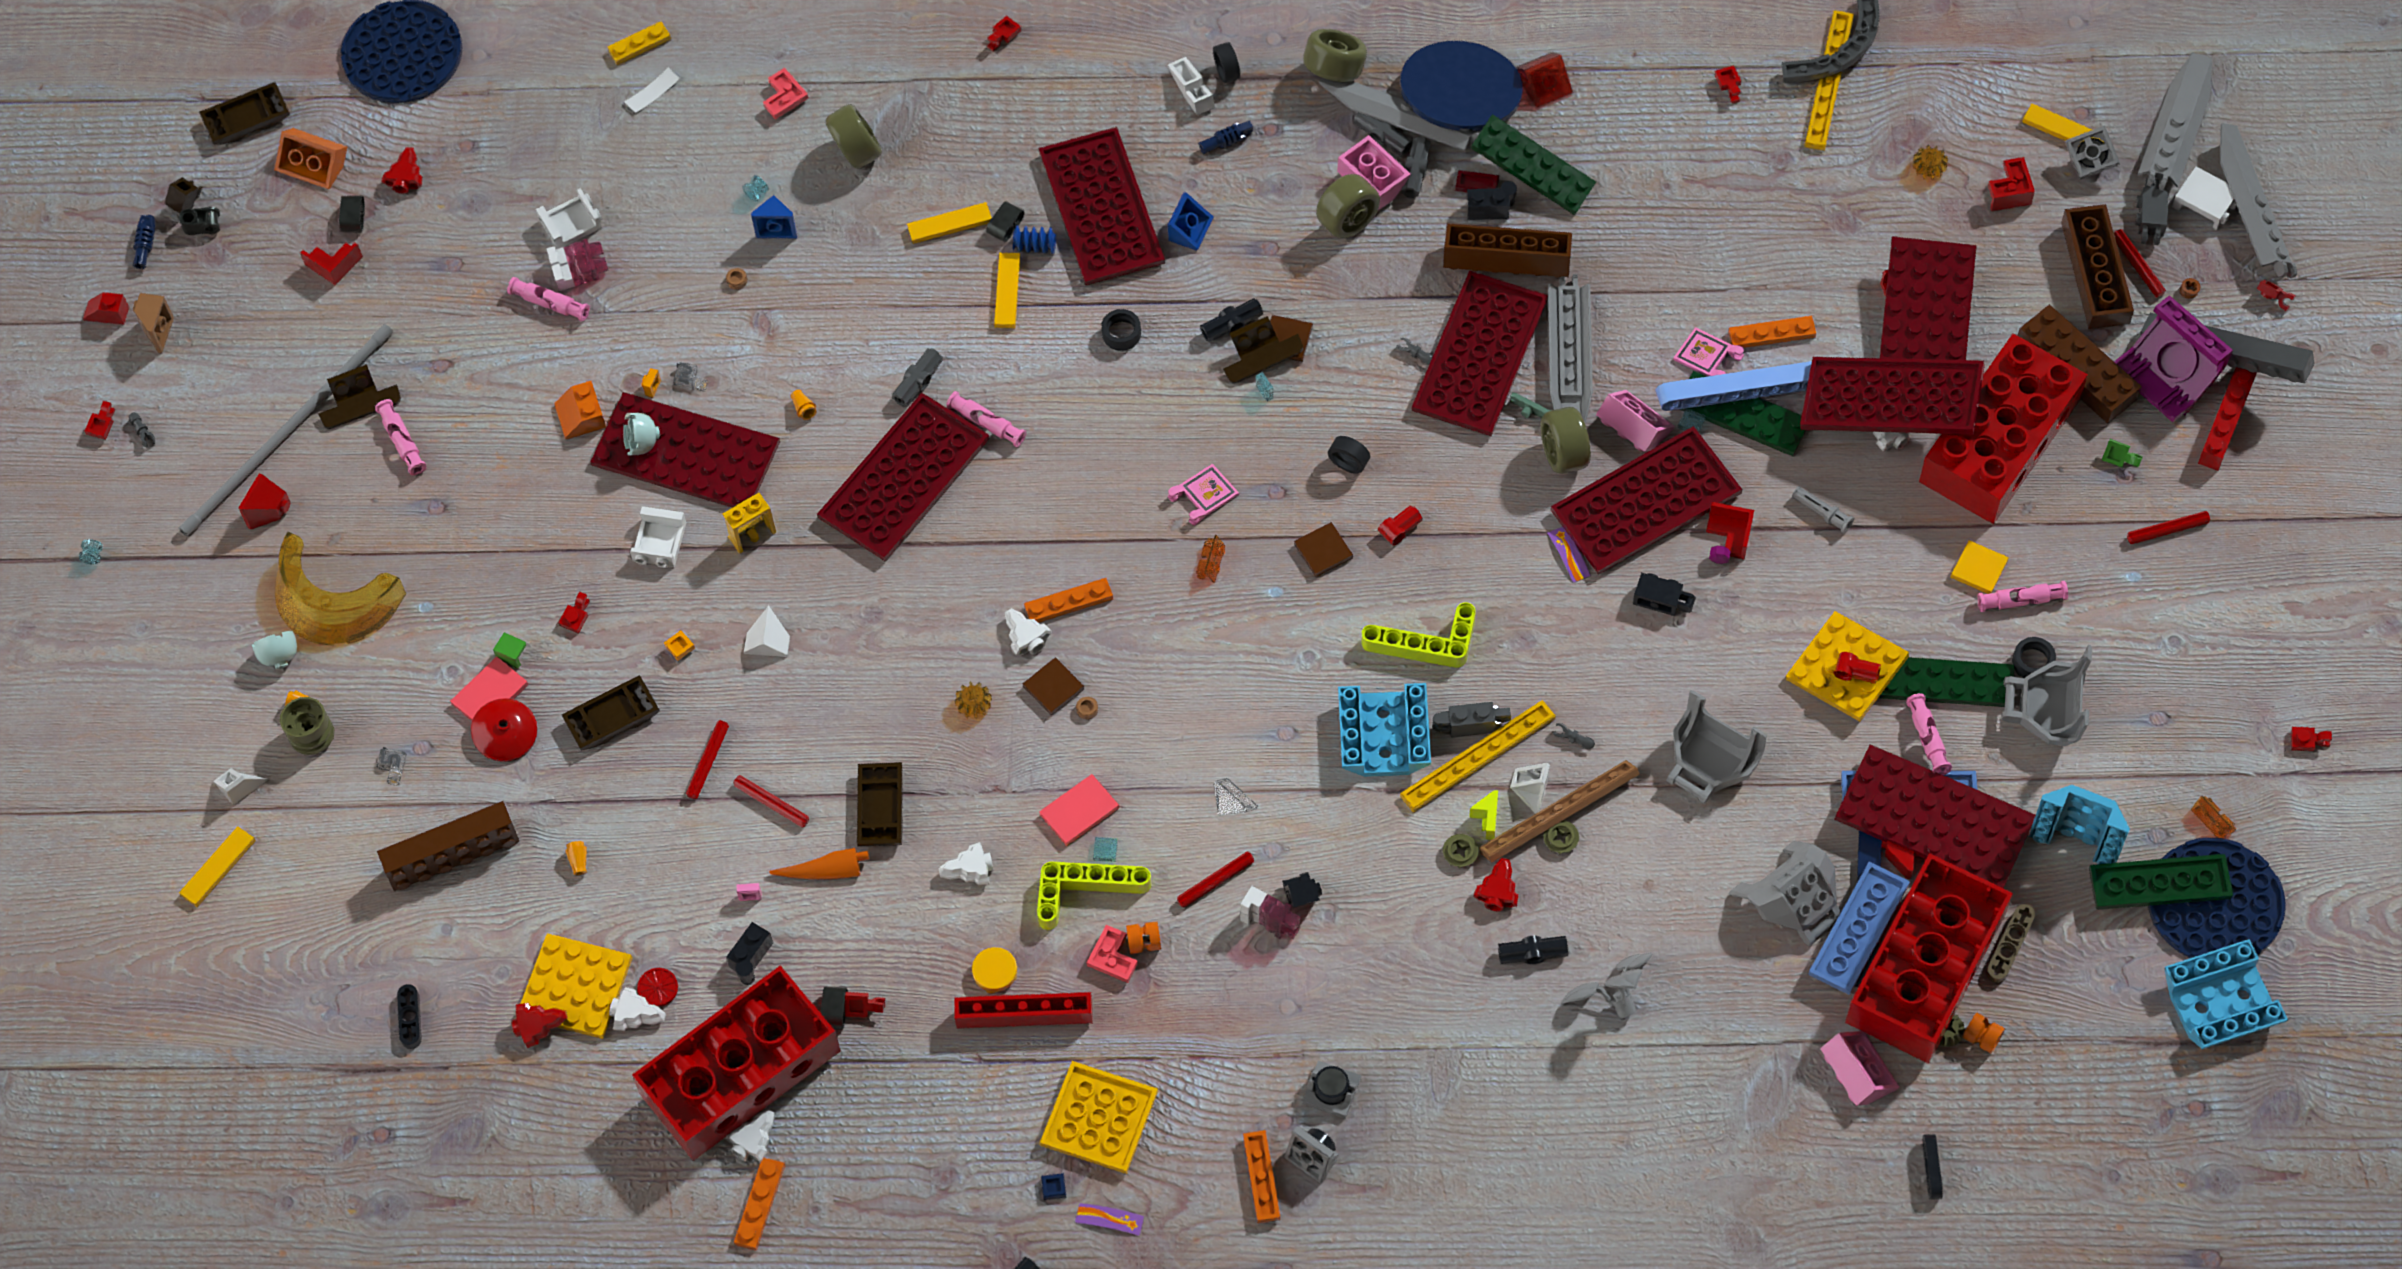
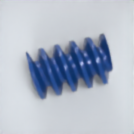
[1013,225,1056,254]

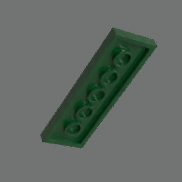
[1470,114,1596,216]
[1679,371,1806,457]
[1879,657,2014,707]
[2089,854,2233,910]

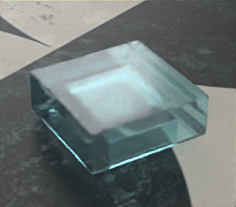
[1256,372,1274,402]
[1678,408,1706,432]
[1093,837,1118,862]

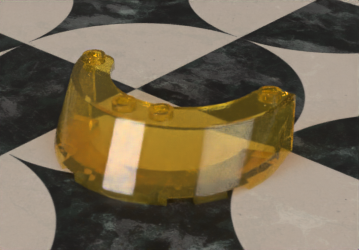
[275,532,406,646]

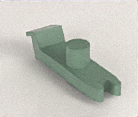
[1510,392,1551,418]

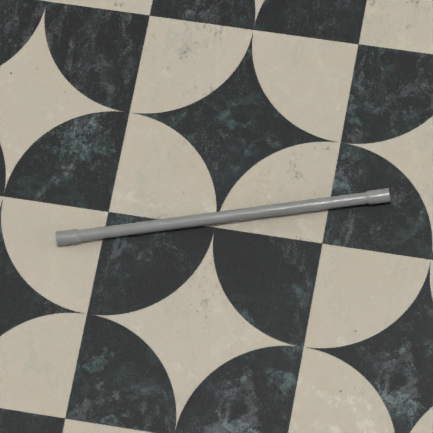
[178,324,393,537]

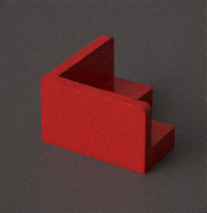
[1988,157,2035,211]
[300,243,363,286]
[1706,502,1755,560]

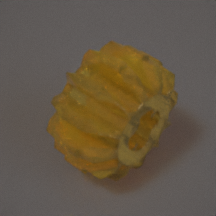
[1912,144,1948,181]
[955,681,992,719]

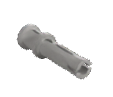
[1792,486,1854,534]

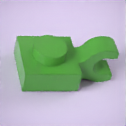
[2102,439,2143,467]

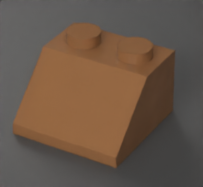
[133,293,174,353]

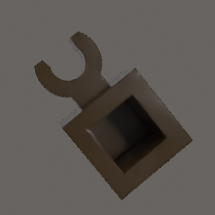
[164,177,203,214]

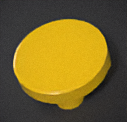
[972,947,1017,994]

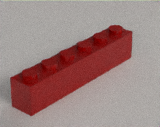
[2198,367,2258,471]
[954,992,1093,1029]

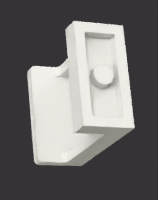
[2172,167,2237,230]
[536,188,602,249]
[630,506,686,568]

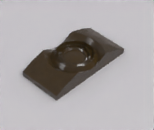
[199,82,290,145]
[561,675,660,751]
[857,762,903,847]

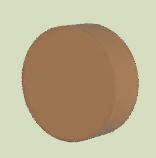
[726,268,748,290]
[1076,697,1098,720]

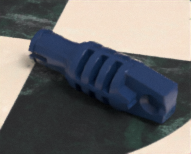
[1198,120,1253,154]
[133,215,155,269]

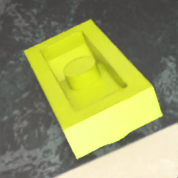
[1469,790,1498,840]

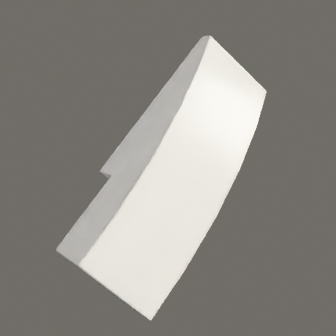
[1168,57,1215,115]

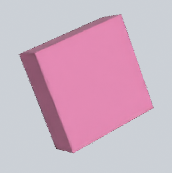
[737,883,762,901]

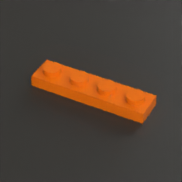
[1728,316,1816,348]
[1024,578,1113,623]
[1243,1130,1281,1223]
[734,1157,785,1251]

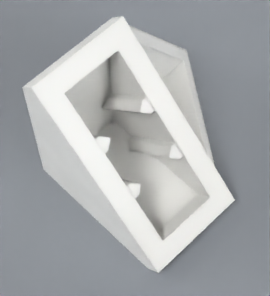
[744,605,790,657]
[1510,763,1550,814]
[214,768,269,805]

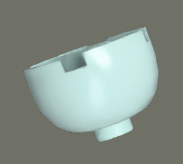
[623,413,660,455]
[252,631,297,669]

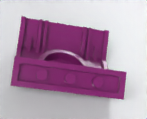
[2114,295,2233,422]

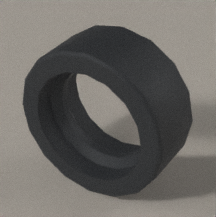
[1213,42,1241,83]
[1101,309,1141,351]
[1327,436,1371,474]
[2012,637,2056,678]

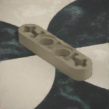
[1986,904,2035,983]

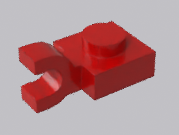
[987,15,1021,52]
[1714,65,1741,104]
[2257,279,2296,311]
[84,401,115,440]
[558,591,590,634]
[2291,727,2332,751]
[845,992,886,1018]

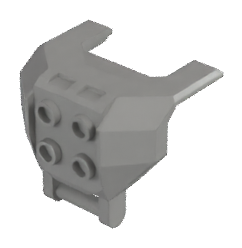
[2002,645,2092,746]
[1666,690,1767,804]
[1729,841,1841,946]

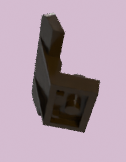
[1223,316,1303,383]
[318,364,401,429]

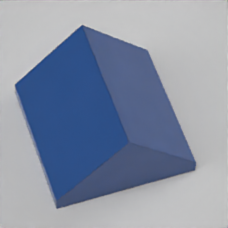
[1167,192,1214,250]
[751,195,798,239]

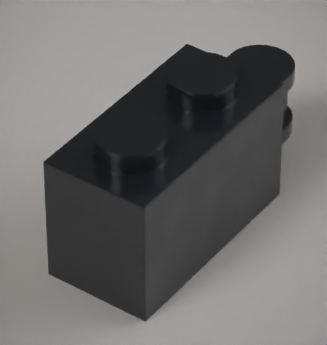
[1633,572,1696,616]

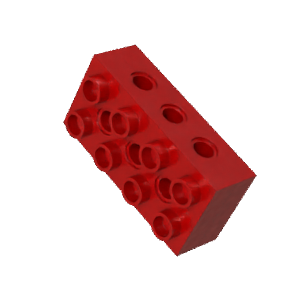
[1919,333,2088,525]
[1845,853,2013,1064]
[632,965,841,1161]

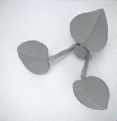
[1562,953,1653,1018]

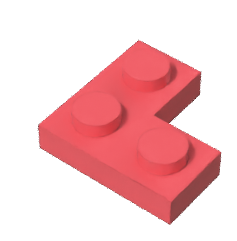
[763,68,809,120]
[1087,925,1138,983]

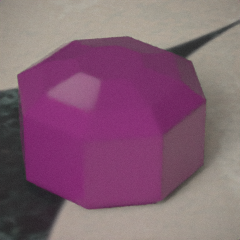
[1709,545,1731,564]

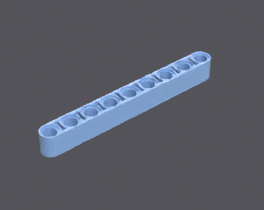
[1655,361,1812,411]

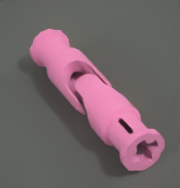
[507,277,590,321]
[946,391,1026,447]
[375,399,426,476]
[1977,580,2068,612]
[1906,693,1952,775]

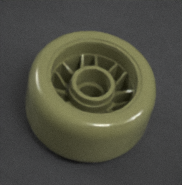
[1303,29,1367,82]
[825,104,882,169]
[1316,174,1380,238]
[1540,407,1591,474]

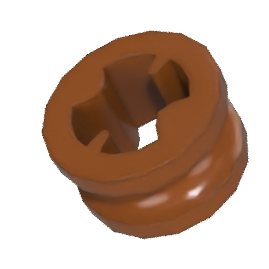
[2179,278,2201,299]

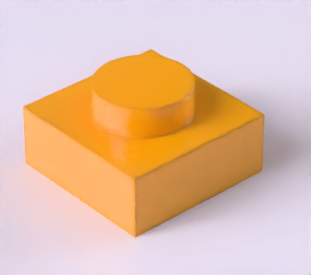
[642,368,661,398]
[664,630,695,661]

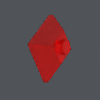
[238,473,291,530]

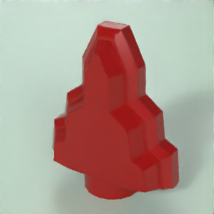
[381,147,423,194]
[1473,858,1518,912]
[512,1003,568,1048]

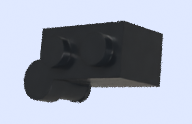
[1467,181,1517,220]
[1282,872,1322,909]
[726,922,773,985]

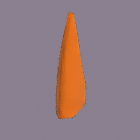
[769,848,869,879]

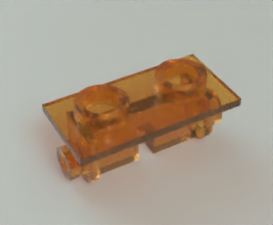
[1196,535,1225,583]
[2190,796,2236,839]

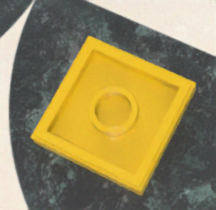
[1950,540,2009,594]

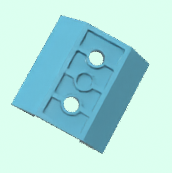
[1338,683,1431,777]
[2028,785,2130,864]
[2164,939,2288,1049]

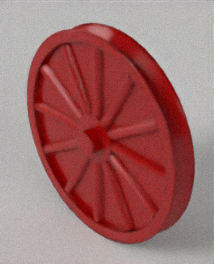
[637,968,678,1007]

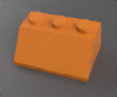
[274,128,347,189]

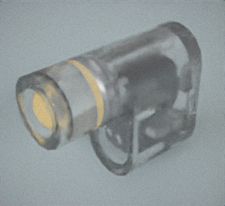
[673,362,708,392]
[376,747,407,786]

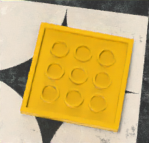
[1786,611,1909,722]
[520,933,633,1039]
[1040,1061,1158,1174]

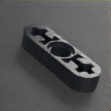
[397,984,422,1049]
[1922,1134,1943,1200]

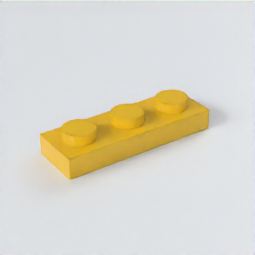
[607,21,671,65]

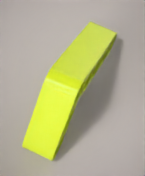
[1362,602,1475,668]
[1037,862,1152,930]

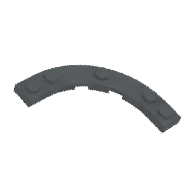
[1782,0,1879,83]

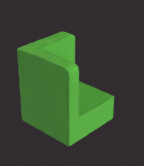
[493,632,526,669]

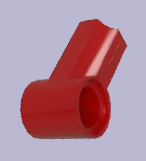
[1378,505,1423,546]
[1833,652,1881,684]

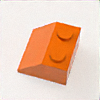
[554,381,606,440]

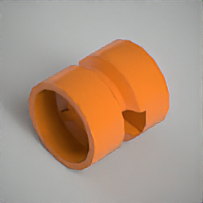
[1126,921,1161,954]
[1962,1012,2006,1054]

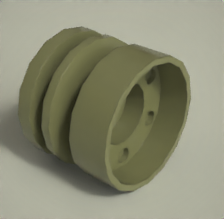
[280,697,335,755]

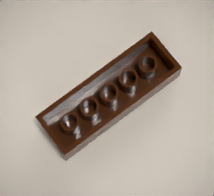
[2061,204,2134,329]
[1443,223,1572,278]
[2017,304,2142,424]
[377,801,519,891]

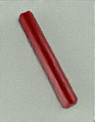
[2114,229,2166,298]
[2127,511,2211,544]
[686,720,729,799]
[733,775,809,827]
[1177,851,1254,908]

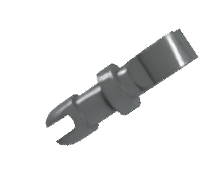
[1396,338,1433,365]
[129,412,155,448]
[1552,723,1595,750]

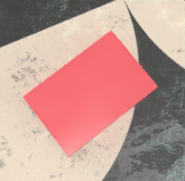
[450,656,528,721]
[1039,774,1119,846]

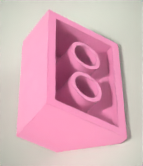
[1337,135,1411,210]
[1596,390,1675,452]
[1820,1031,1900,1106]

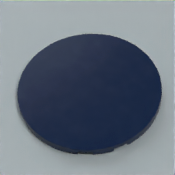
[341,0,462,103]
[1400,40,1523,131]
[2148,837,2286,958]

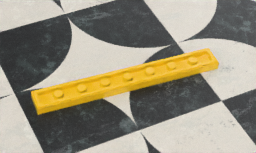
[1804,10,1854,151]
[1400,700,1556,813]

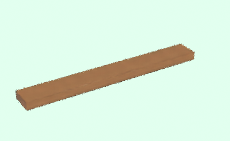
[1479,760,1640,863]

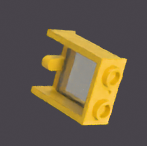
[722,493,776,554]

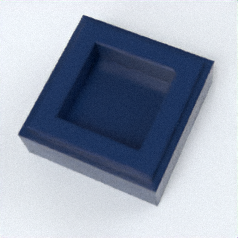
[1041,1173,1067,1200]

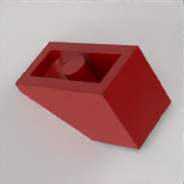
[83,292,129,325]
[1881,840,1914,879]

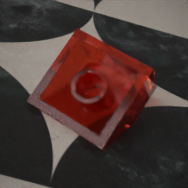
[1517,52,1573,108]

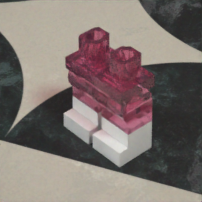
[546,238,609,291]
[1240,886,1301,939]

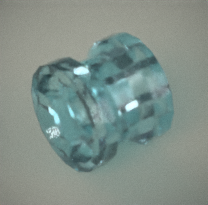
[742,175,769,201]
[79,539,103,564]

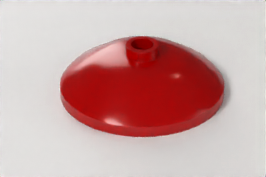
[471,698,538,762]

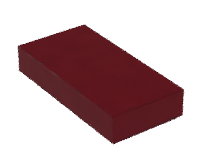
[1455,170,1499,193]

